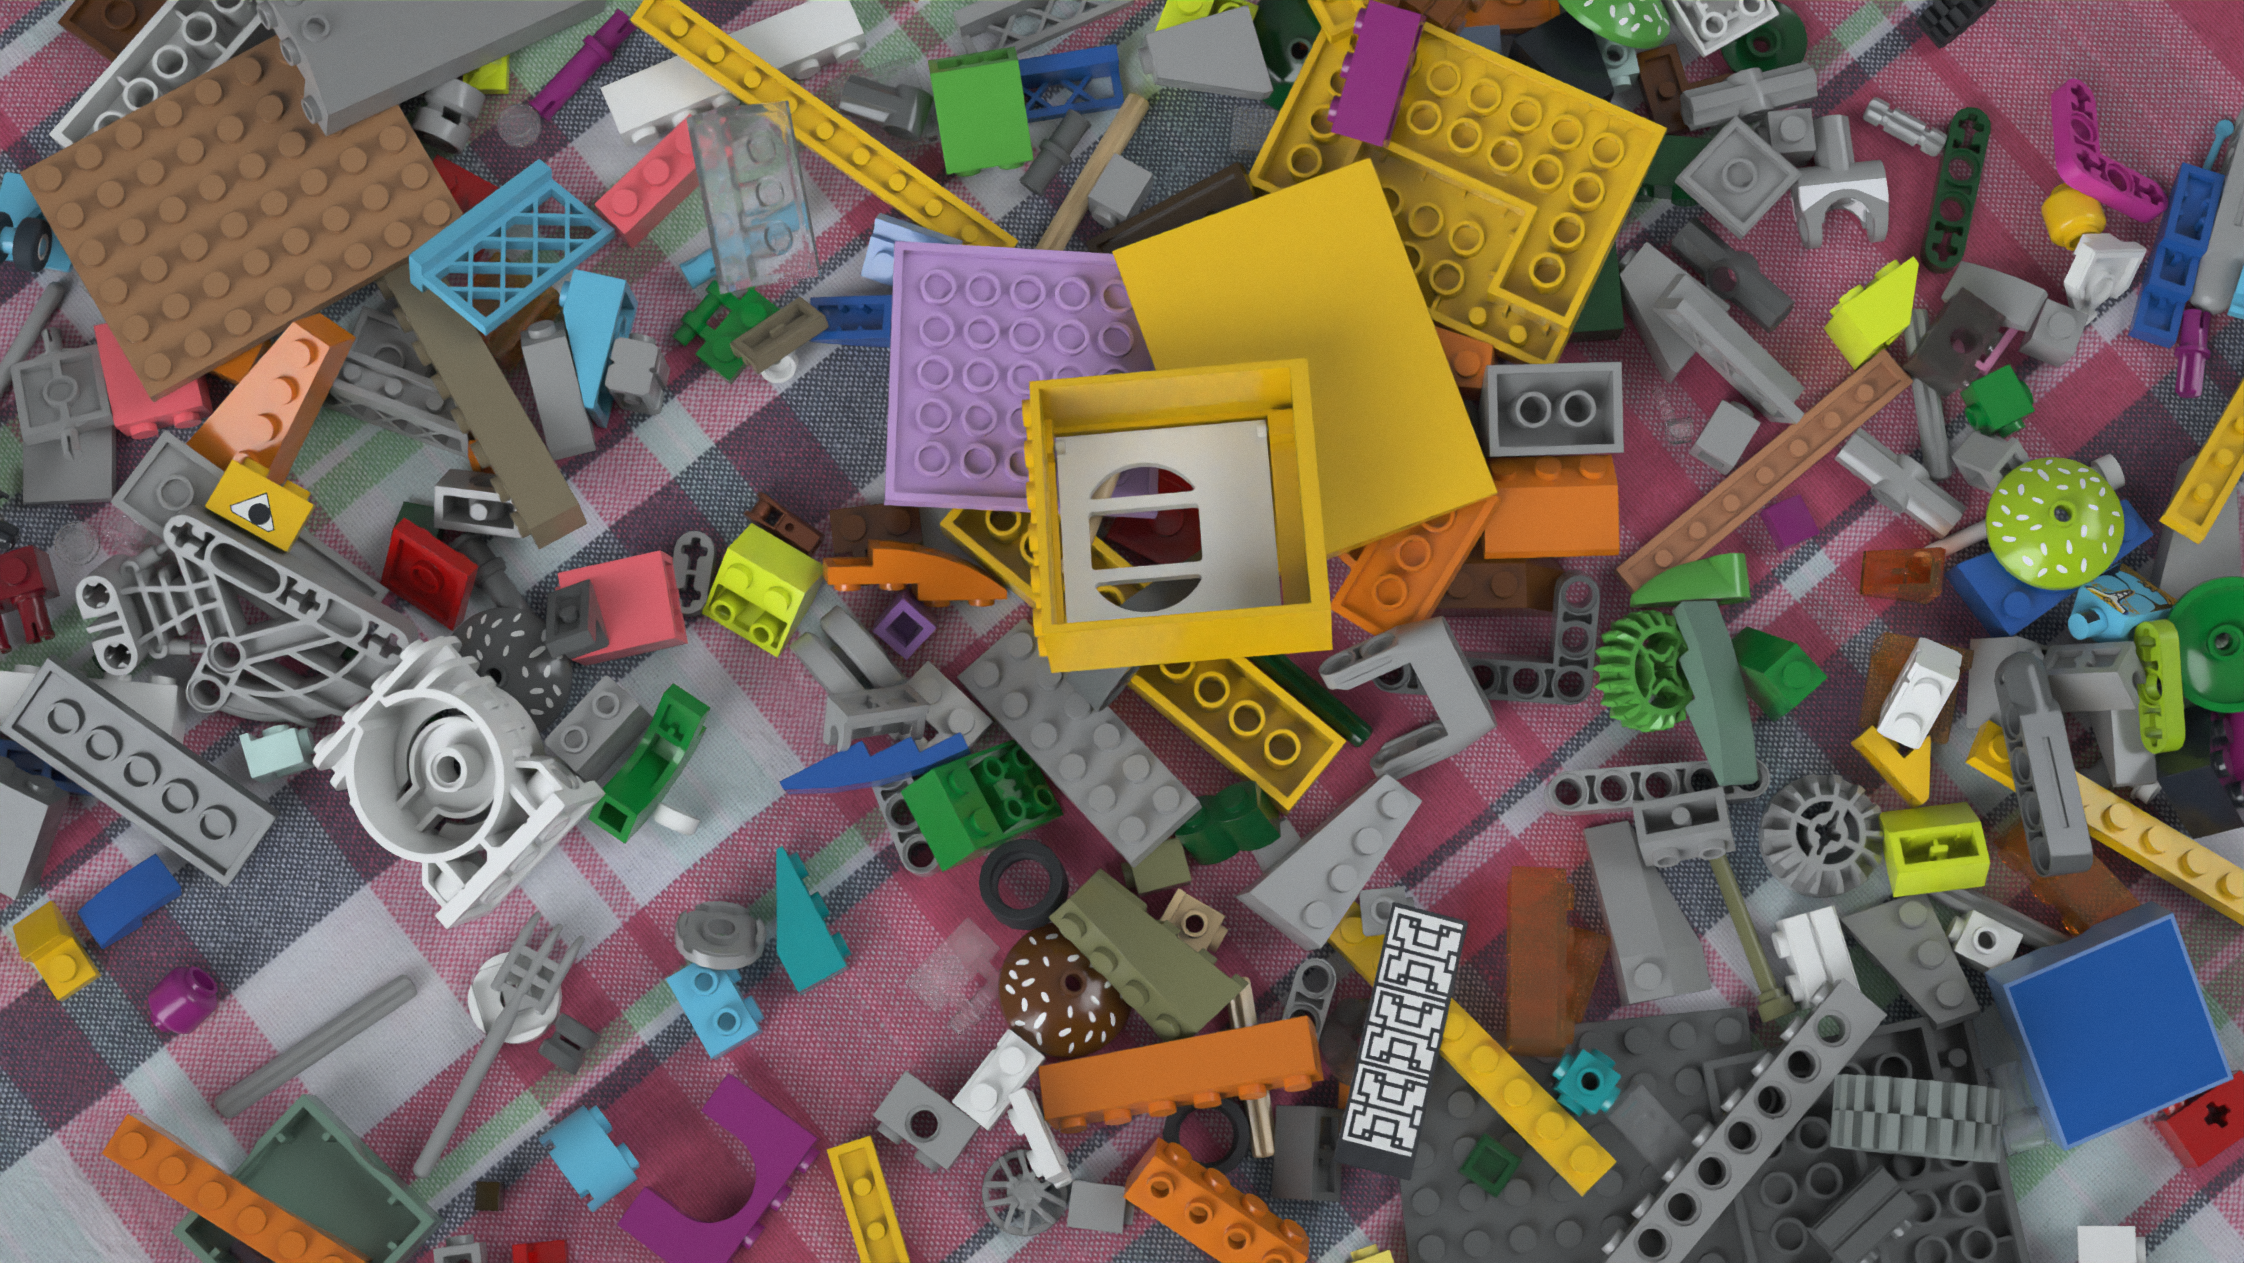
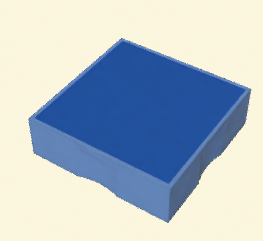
[1984,901,2234,1151]

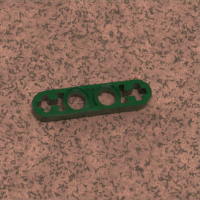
[1920,107,1991,274]

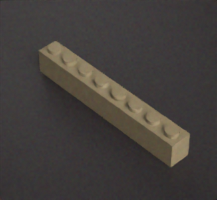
[375,262,587,549]

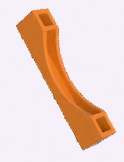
[101,1113,373,1263]

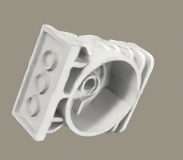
[312,635,606,929]

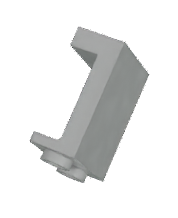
[545,676,653,782]

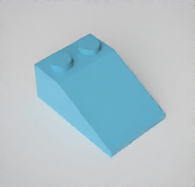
[559,269,638,429]

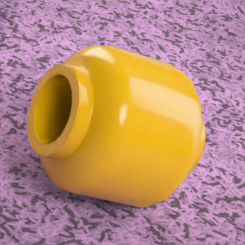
[2041,183,2106,251]

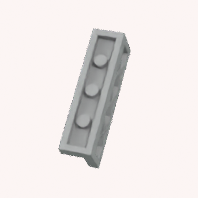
[953,0,1134,54]
[1651,274,1805,424]
[322,350,475,459]

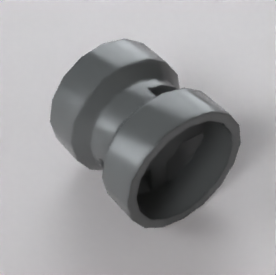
[537,1012,601,1075]

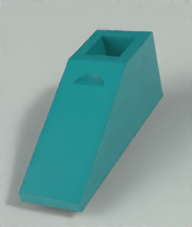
[776,846,852,995]

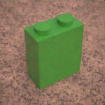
[928,46,1034,177]

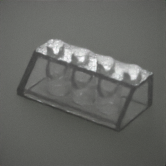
[686,101,822,294]

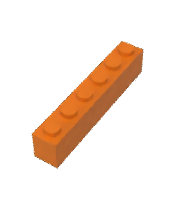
[1038,1015,1324,1134]

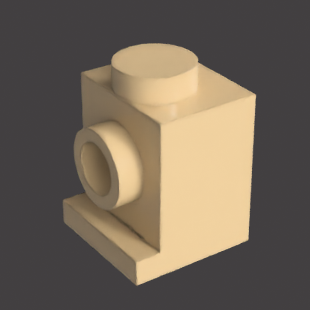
[1160,888,1229,953]

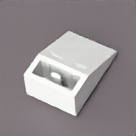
[1662,0,1779,58]

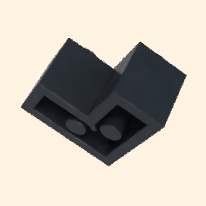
[2156,705,2244,839]

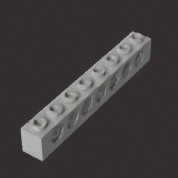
[1600,978,1887,1263]

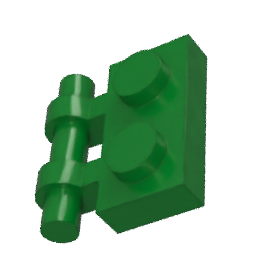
[672,269,780,385]

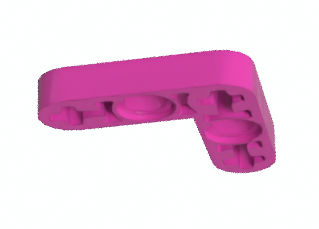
[2051,78,2168,223]

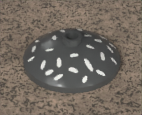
[449,607,572,733]

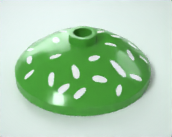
[1558,0,1671,49]

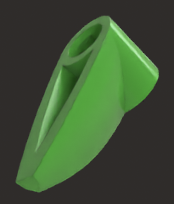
[1630,553,1752,608]

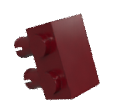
[0,544,60,654]

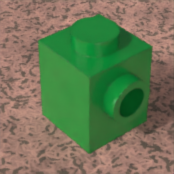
[1960,364,2035,439]

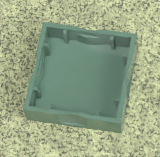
[171,1094,445,1263]

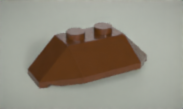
[1430,537,1565,618]

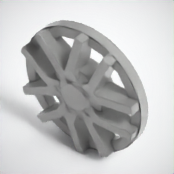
[982,1149,1068,1237]

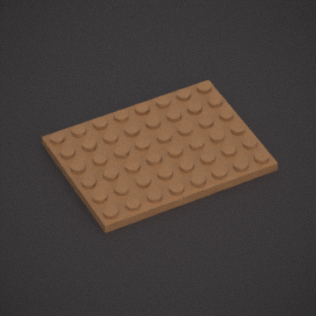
[19,35,464,402]

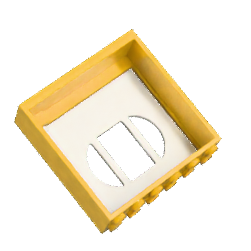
[1022,357,1333,673]

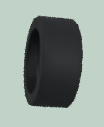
[979,839,1069,930]
[1163,1098,1250,1175]

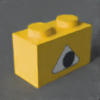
[205,457,316,553]

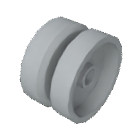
[789,605,902,695]

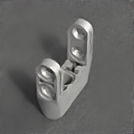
[1318,616,1497,780]

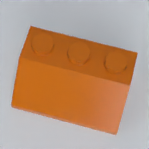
[1480,454,1620,559]

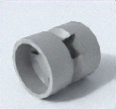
[411,78,486,155]

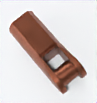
[743,491,825,558]

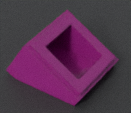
[1760,494,1820,553]

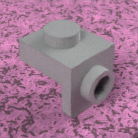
[1359,886,1415,936]

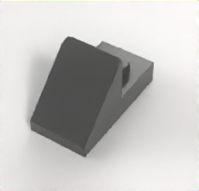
[545,579,609,659]

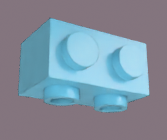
[666,963,765,1060]

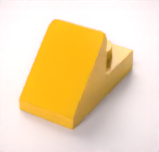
[1851,725,1931,808]
[12,901,102,1001]

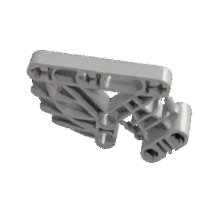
[75,505,418,728]

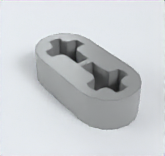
[673,531,717,617]

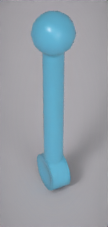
[2202,119,2234,171]

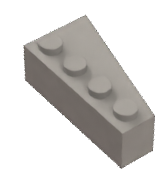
[1235,774,1422,951]

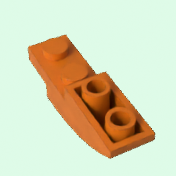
[823,539,1007,607]

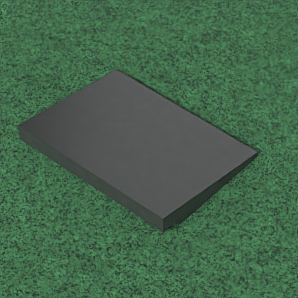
[1701,1016,2031,1263]

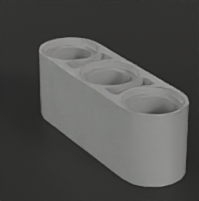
[872,751,941,878]
[1280,958,1336,1088]

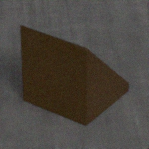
[475,1181,505,1211]

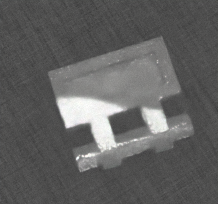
[904,917,1001,1036]

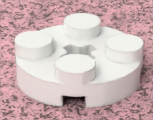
[468,952,562,1044]

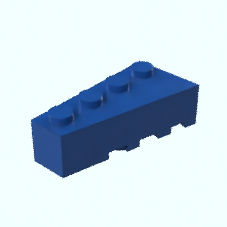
[1944,499,2154,638]

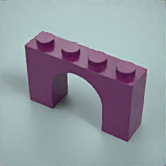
[617,1073,821,1263]

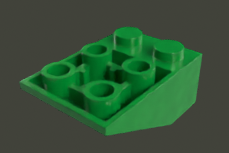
[901,740,1064,872]

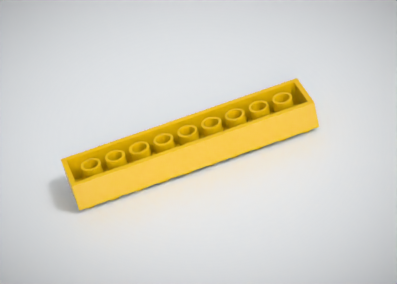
[940,508,1346,816]

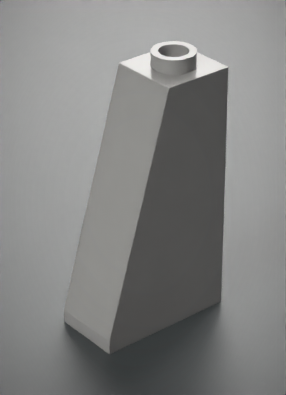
[2150,454,2242,640]

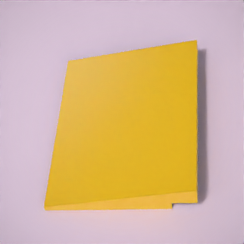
[1248,0,1667,365]
[1112,157,1498,576]

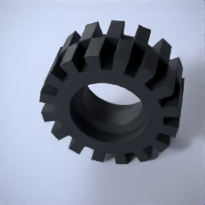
[1916,0,1997,49]

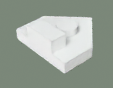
[2064,233,2147,325]

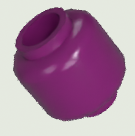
[148,966,218,1034]

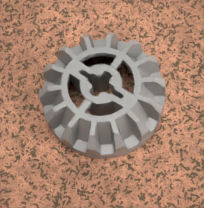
[1758,774,1884,898]

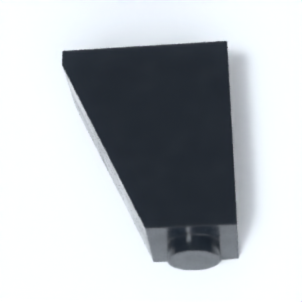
[1508,11,1614,103]

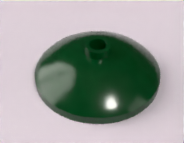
[1253,0,1322,111]

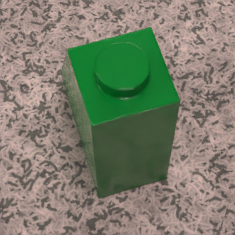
[1731,626,1828,723]

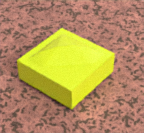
[463,54,510,94]

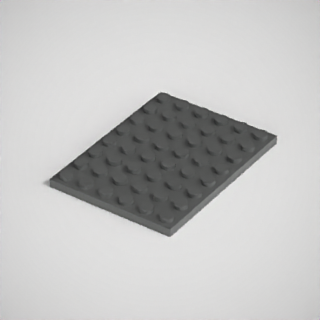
[1398,1007,1753,1263]

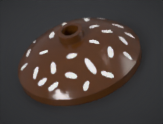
[998,923,1132,1058]

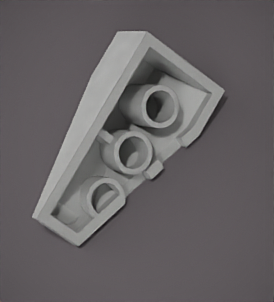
[1583,820,1712,1007]

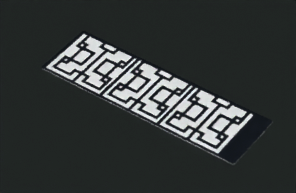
[1334,902,1468,1181]

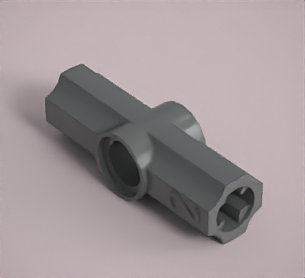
[1670,218,1795,333]

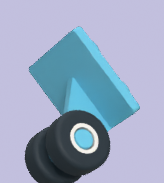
[0,172,73,273]

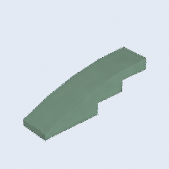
[1672,601,1758,786]

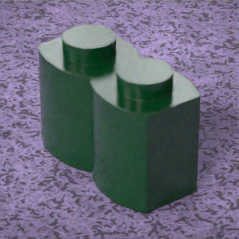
[1175,781,1281,865]

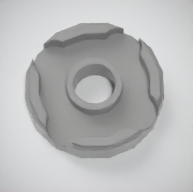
[674,901,767,970]

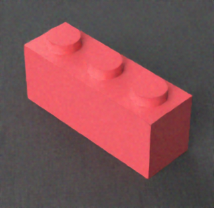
[594,114,727,249]

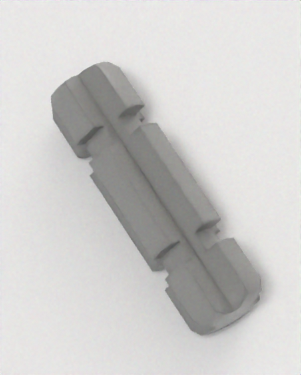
[1863,97,1947,157]

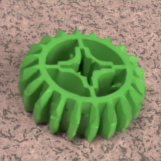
[1592,610,1694,732]

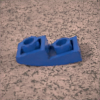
[77,854,182,950]

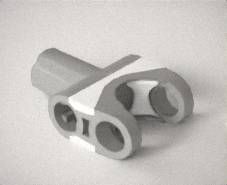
[1790,114,1889,249]

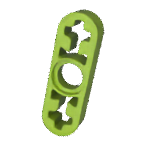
[2134,619,2185,754]

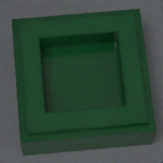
[1457,1133,1523,1198]

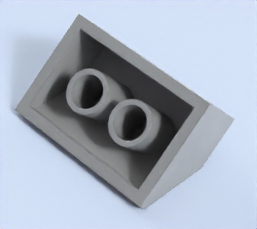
[1477,362,1624,457]

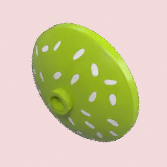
[1985,457,2125,590]

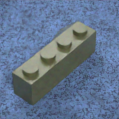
[1048,868,1249,1042]

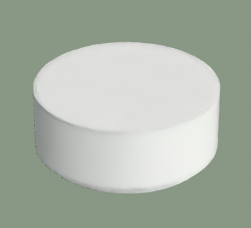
[653,802,701,836]

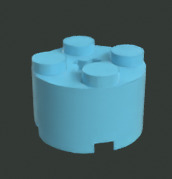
[538,1105,640,1213]

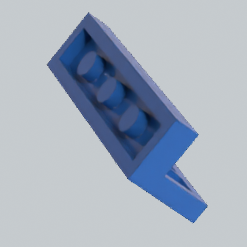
[1018,44,1124,123]

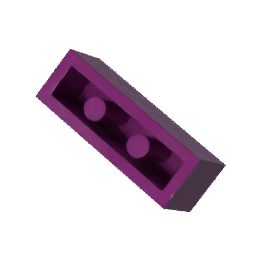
[1327,0,1427,148]

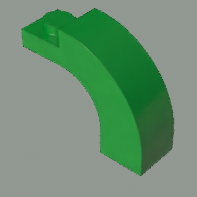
[588,683,711,844]

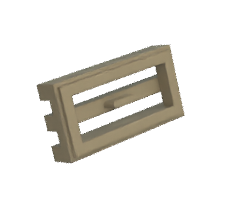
[730,297,829,374]

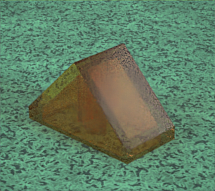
[1859,547,1946,604]

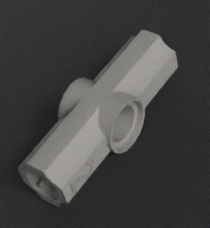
[1680,61,1818,131]
[1834,427,1967,540]

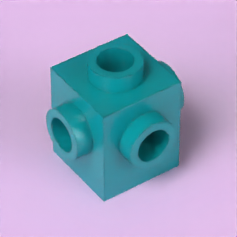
[1550,1048,1621,1117]

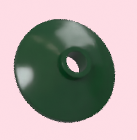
[1720,0,1808,73]

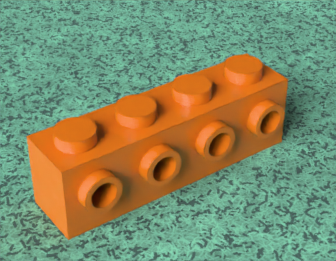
[1123,1137,1310,1263]

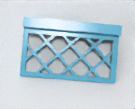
[409,159,615,336]

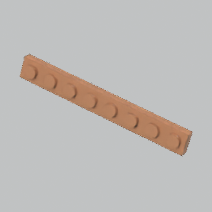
[1613,349,1913,594]

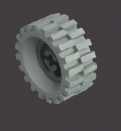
[1830,1074,2004,1163]

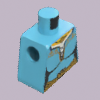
[2068,562,2177,643]

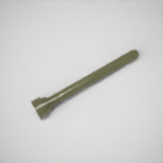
[1709,853,1797,1023]

